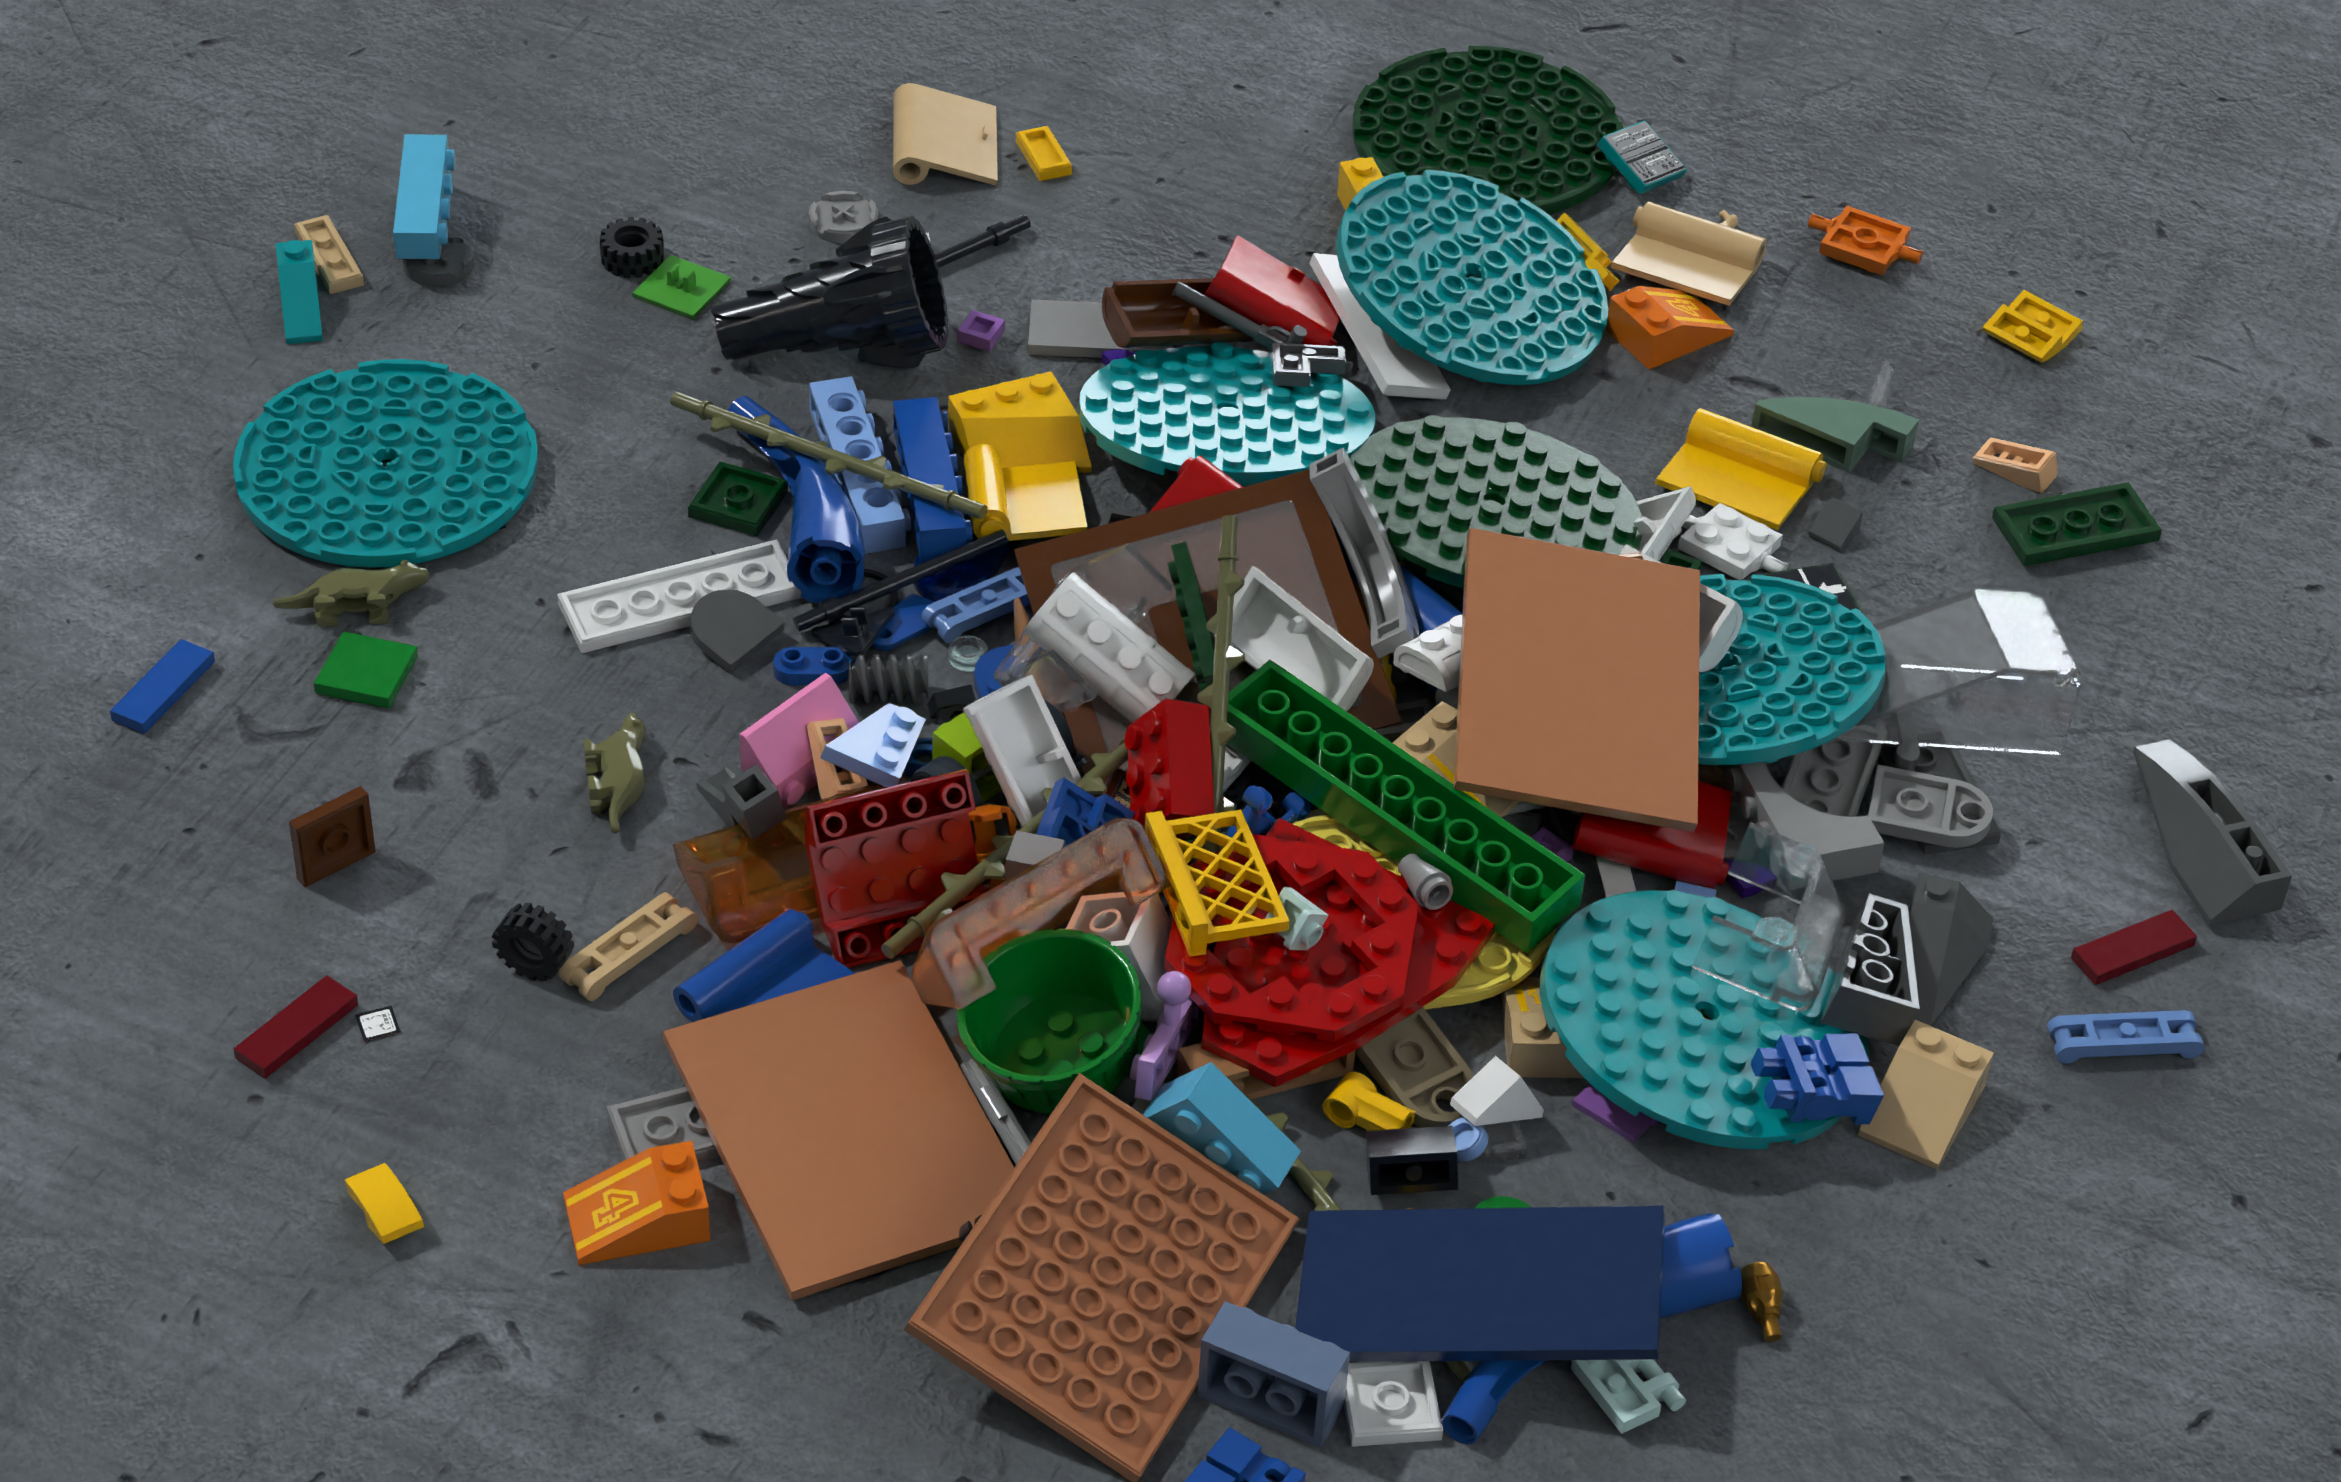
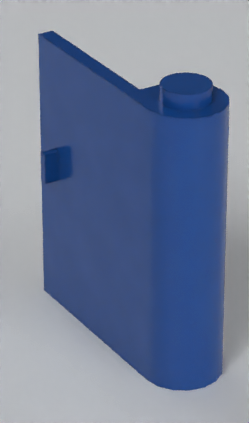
[673,909,855,1022]

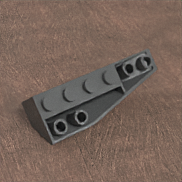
[2133,739,2292,926]

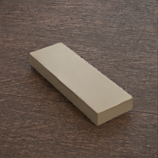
[294,215,364,294]

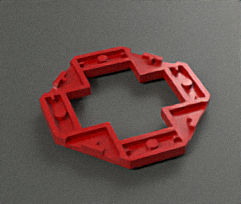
[1164,834,1419,1042]

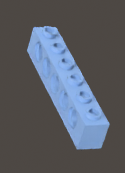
[809,376,911,554]

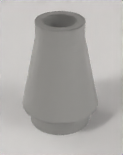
[1398,854,1453,910]

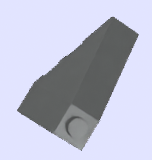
[1909,873,1993,1027]

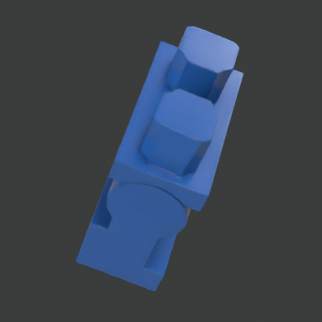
[1751,1033,1884,1125]
[1185,1427,1306,1482]

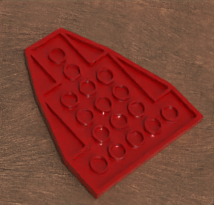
[1201,818,1495,1087]

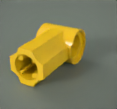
[1322,1072,1415,1131]

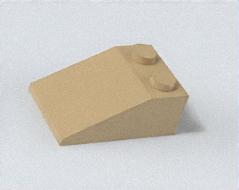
[1858,1020,1994,1170]

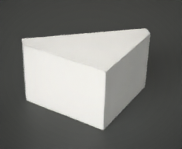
[1450,1056,1544,1126]

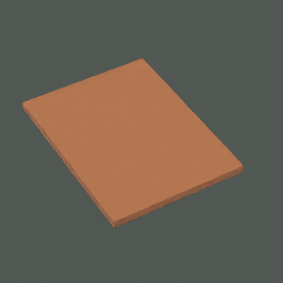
[1454,528,1700,832]
[663,960,1014,1301]
[904,1073,1300,1482]

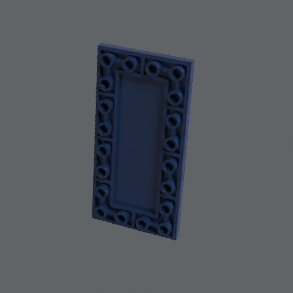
[1295,1205,1665,1362]

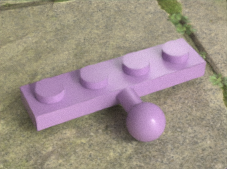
[1130,971,1198,1101]

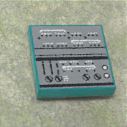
[1597,120,1688,194]

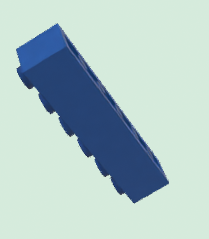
[893,397,973,562]

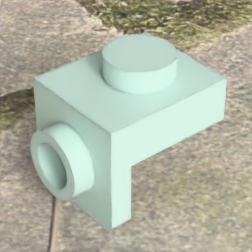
[1265,887,1329,951]

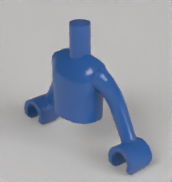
[1226,786,1312,838]

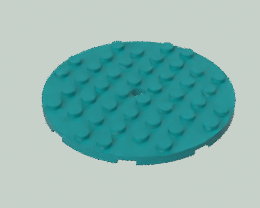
[1336,170,1608,385]
[1079,342,1375,486]
[233,359,538,568]
[1698,574,1885,765]
[1540,890,1869,1149]

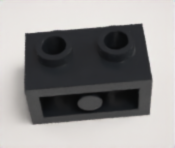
[1365,1126,1458,1195]

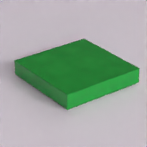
[314,631,418,709]

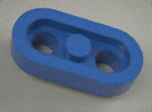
[773,647,852,685]

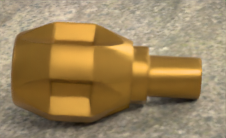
[1741,1261,1783,1342]

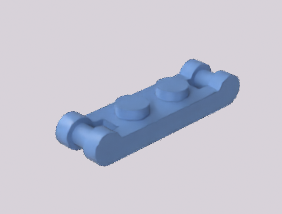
[921,566,1030,643]
[2047,1010,2205,1064]

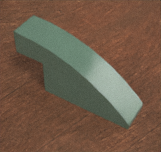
[1752,397,1919,473]

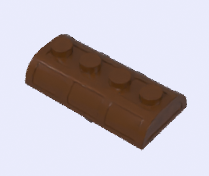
[1102,278,1254,348]

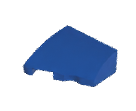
[1036,778,1135,864]

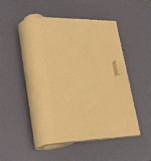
[893,83,998,186]
[1611,202,1767,306]

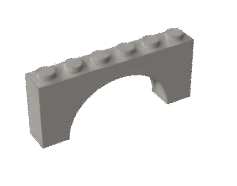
[1716,762,1884,889]

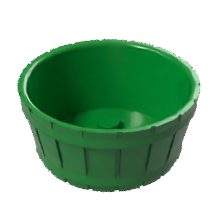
[957,929,1142,1114]

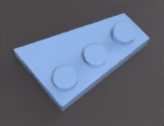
[820,703,926,788]

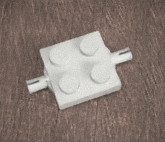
[1678,503,1788,580]

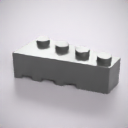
[1821,893,1920,1046]

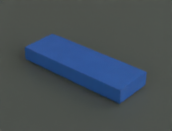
[110,639,215,734]

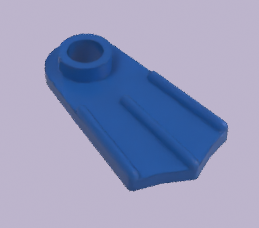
[871,593,936,651]

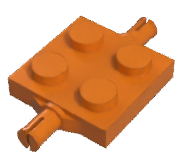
[1808,206,1923,276]

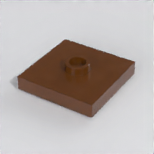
[289,786,376,887]

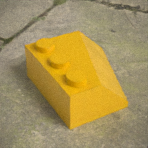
[948,371,1092,473]

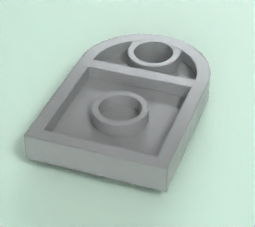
[1868,765,1993,848]

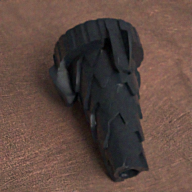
[711,216,949,368]

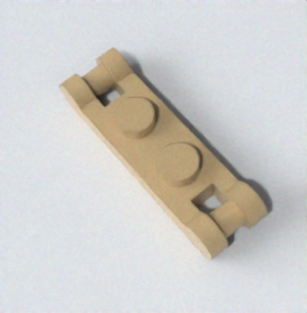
[558,892,698,1001]

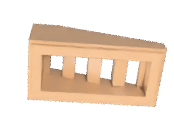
[1973,438,2058,493]
[807,718,870,803]

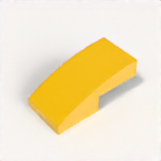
[344,1163,424,1244]

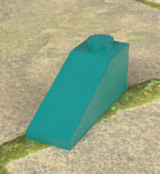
[276,240,323,344]

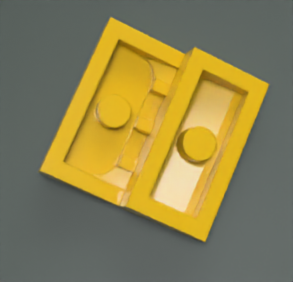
[1982,290,2083,363]

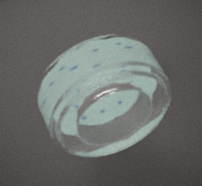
[948,635,987,672]

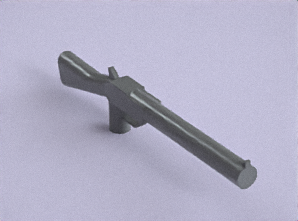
[1171,281,1353,381]

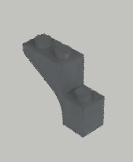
[696,762,787,842]

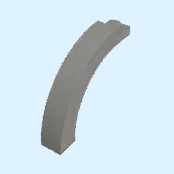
[1309,447,1420,659]

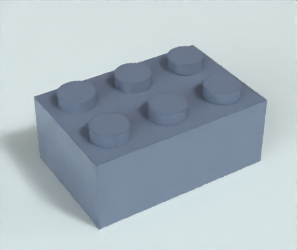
[1197,1301,1350,1448]

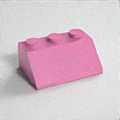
[740,673,859,809]

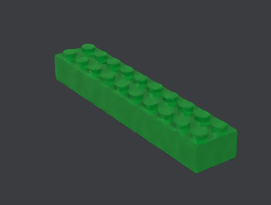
[1227,660,1585,954]

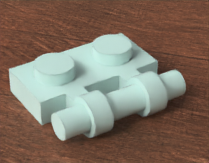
[1571,1359,1686,1434]

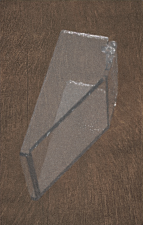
[1833,589,2081,754]

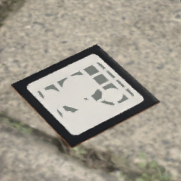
[355,1006,401,1042]

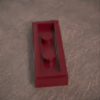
[2071,909,2197,985]
[233,975,358,1079]

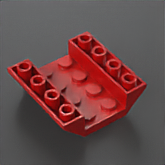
[805,769,998,968]

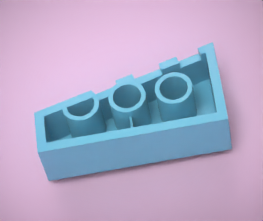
[393,134,456,259]

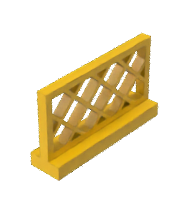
[1144,810,1290,957]

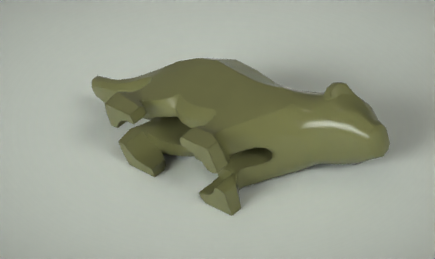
[273,560,429,627]
[583,713,646,834]

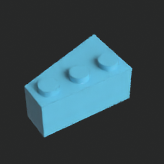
[1142,1062,1301,1194]

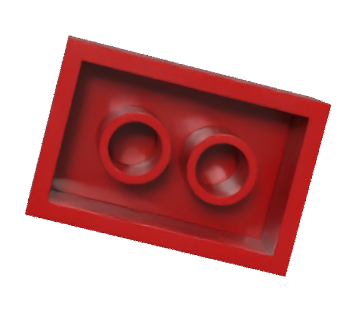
[1124,698,1214,840]

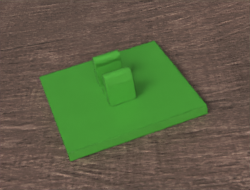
[632,255,731,320]

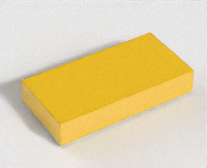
[1016,126,1072,181]

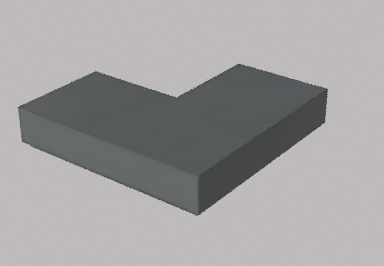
[1271,343,1346,387]

